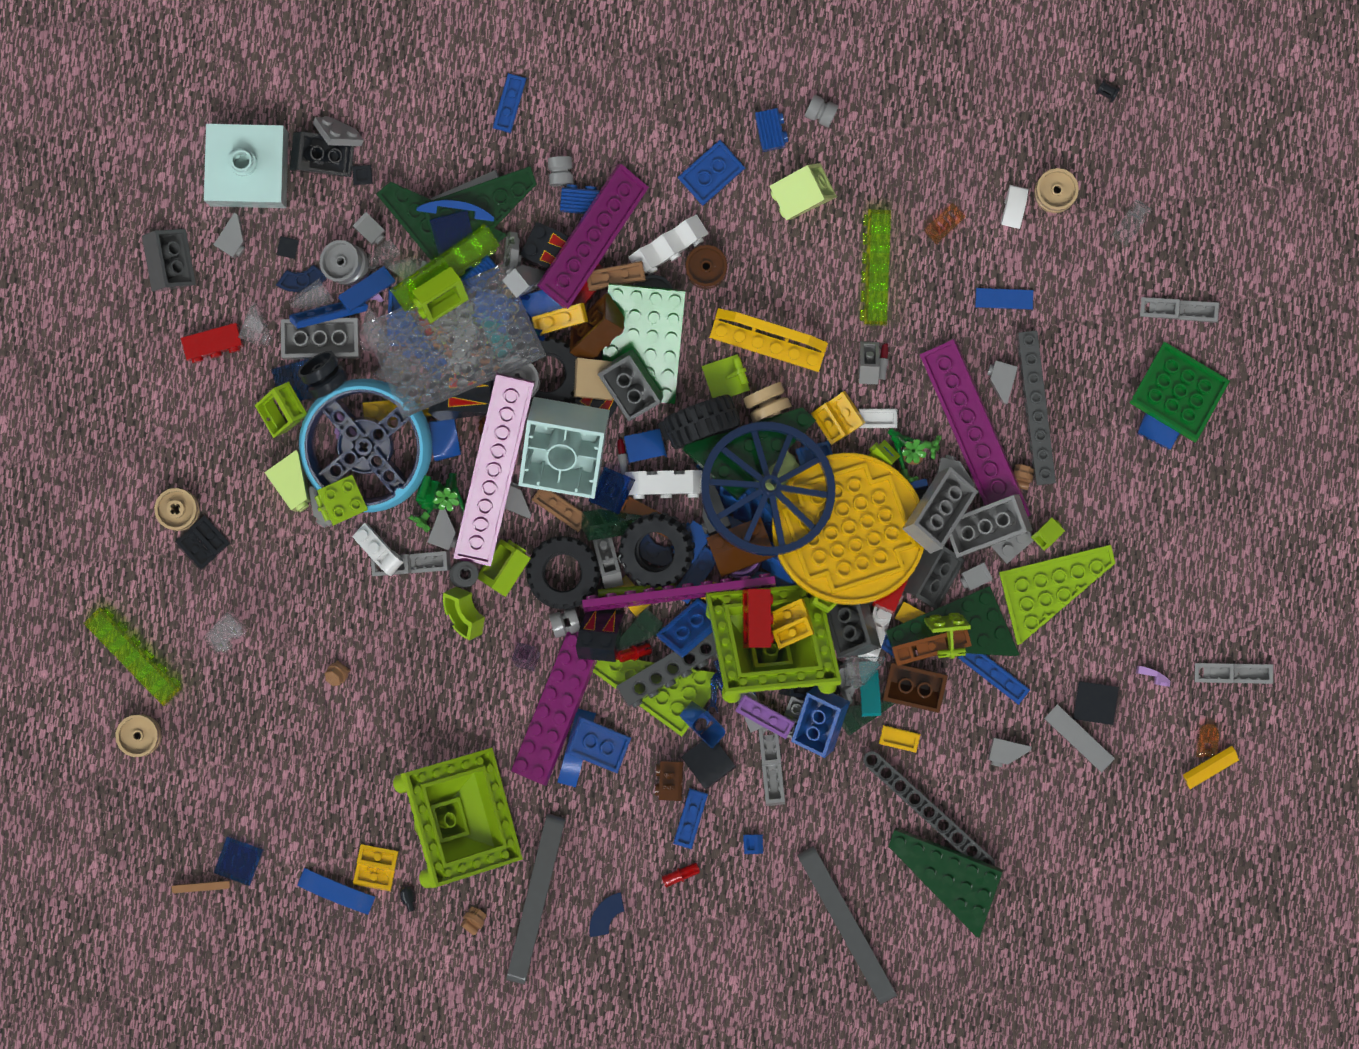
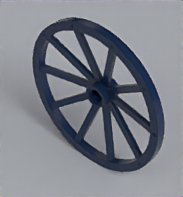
[700,422,835,556]

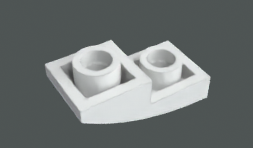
[1000,185,1028,229]

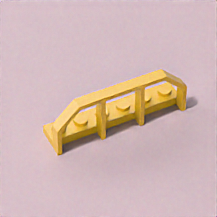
[709,308,828,372]

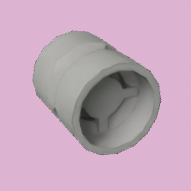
[804,94,839,128]
[548,156,574,187]
[549,607,580,638]

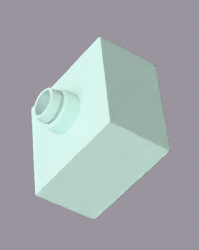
[204,124,289,208]
[518,397,610,499]

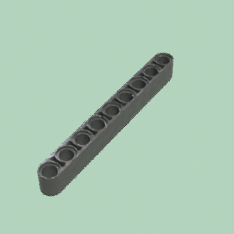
[863,751,995,866]
[506,813,566,985]
[797,846,897,1005]

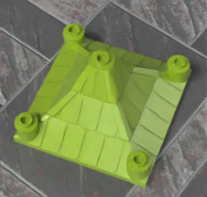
[705,585,841,703]
[393,748,523,888]

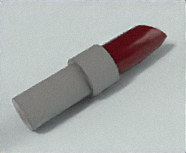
[879,343,889,380]
[617,438,628,476]

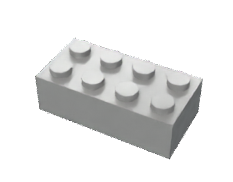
[281,318,361,360]
[902,467,978,554]
[949,494,1032,558]

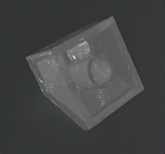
[238,302,273,349]

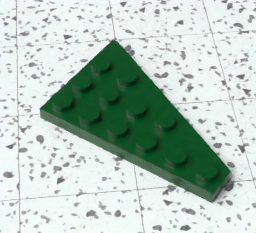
[421,166,537,270]
[376,181,507,271]
[683,407,816,501]
[885,586,1019,657]
[888,828,1004,938]

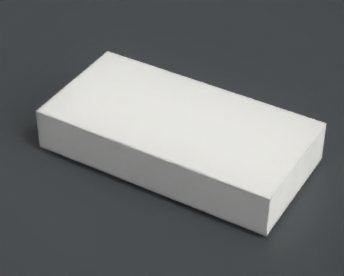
[859,409,897,428]

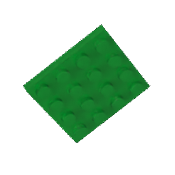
[1129,341,1230,443]

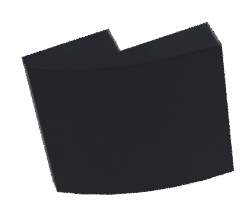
[175,515,230,571]
[1073,681,1120,725]
[681,741,736,790]

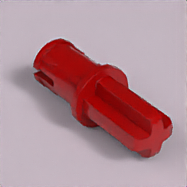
[617,643,652,662]
[662,863,700,888]

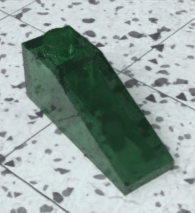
[581,509,642,541]
[618,609,663,651]
[842,701,896,736]

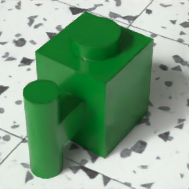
[416,475,444,510]

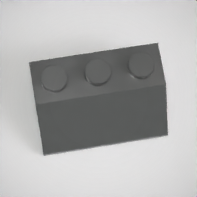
[142,229,196,292]
[598,349,663,421]
[904,546,965,609]
[826,603,881,658]

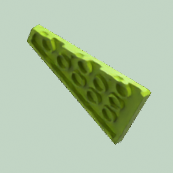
[999,545,1116,645]
[593,659,722,737]

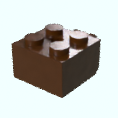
[655,760,683,801]

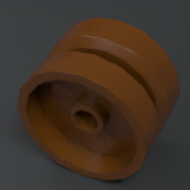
[685,245,728,290]

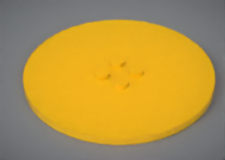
[772,453,924,605]

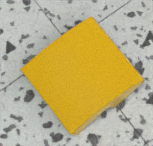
[811,391,866,445]
[771,599,814,649]
[353,844,398,892]

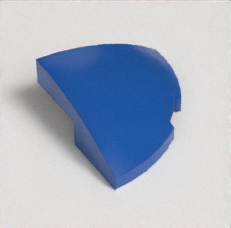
[719,486,753,522]

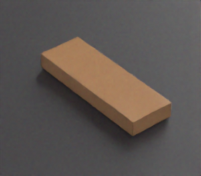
[587,261,646,291]
[532,489,590,533]
[172,880,232,893]

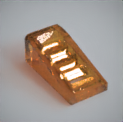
[924,203,966,245]

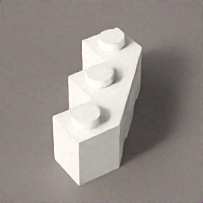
[628,214,709,275]
[625,470,702,499]

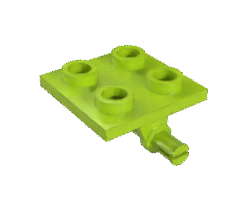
[702,354,750,398]
[314,475,368,526]
[924,613,971,659]

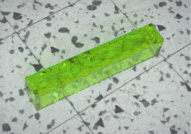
[860,209,891,327]
[389,224,500,312]
[83,607,182,706]

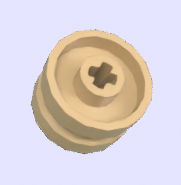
[1034,168,1079,214]
[743,382,792,423]
[154,488,200,531]
[116,714,162,757]

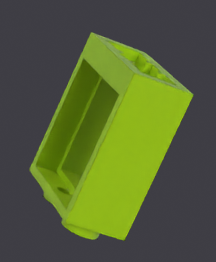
[412,267,469,324]
[255,382,307,438]
[478,539,531,597]

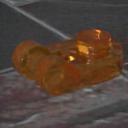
[1196,724,1219,758]

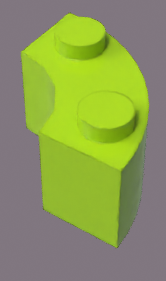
[443,587,485,641]

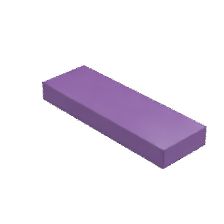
[735,694,795,739]

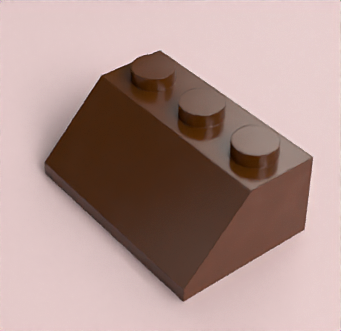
[570,293,625,359]
[706,517,775,577]
[883,662,948,713]

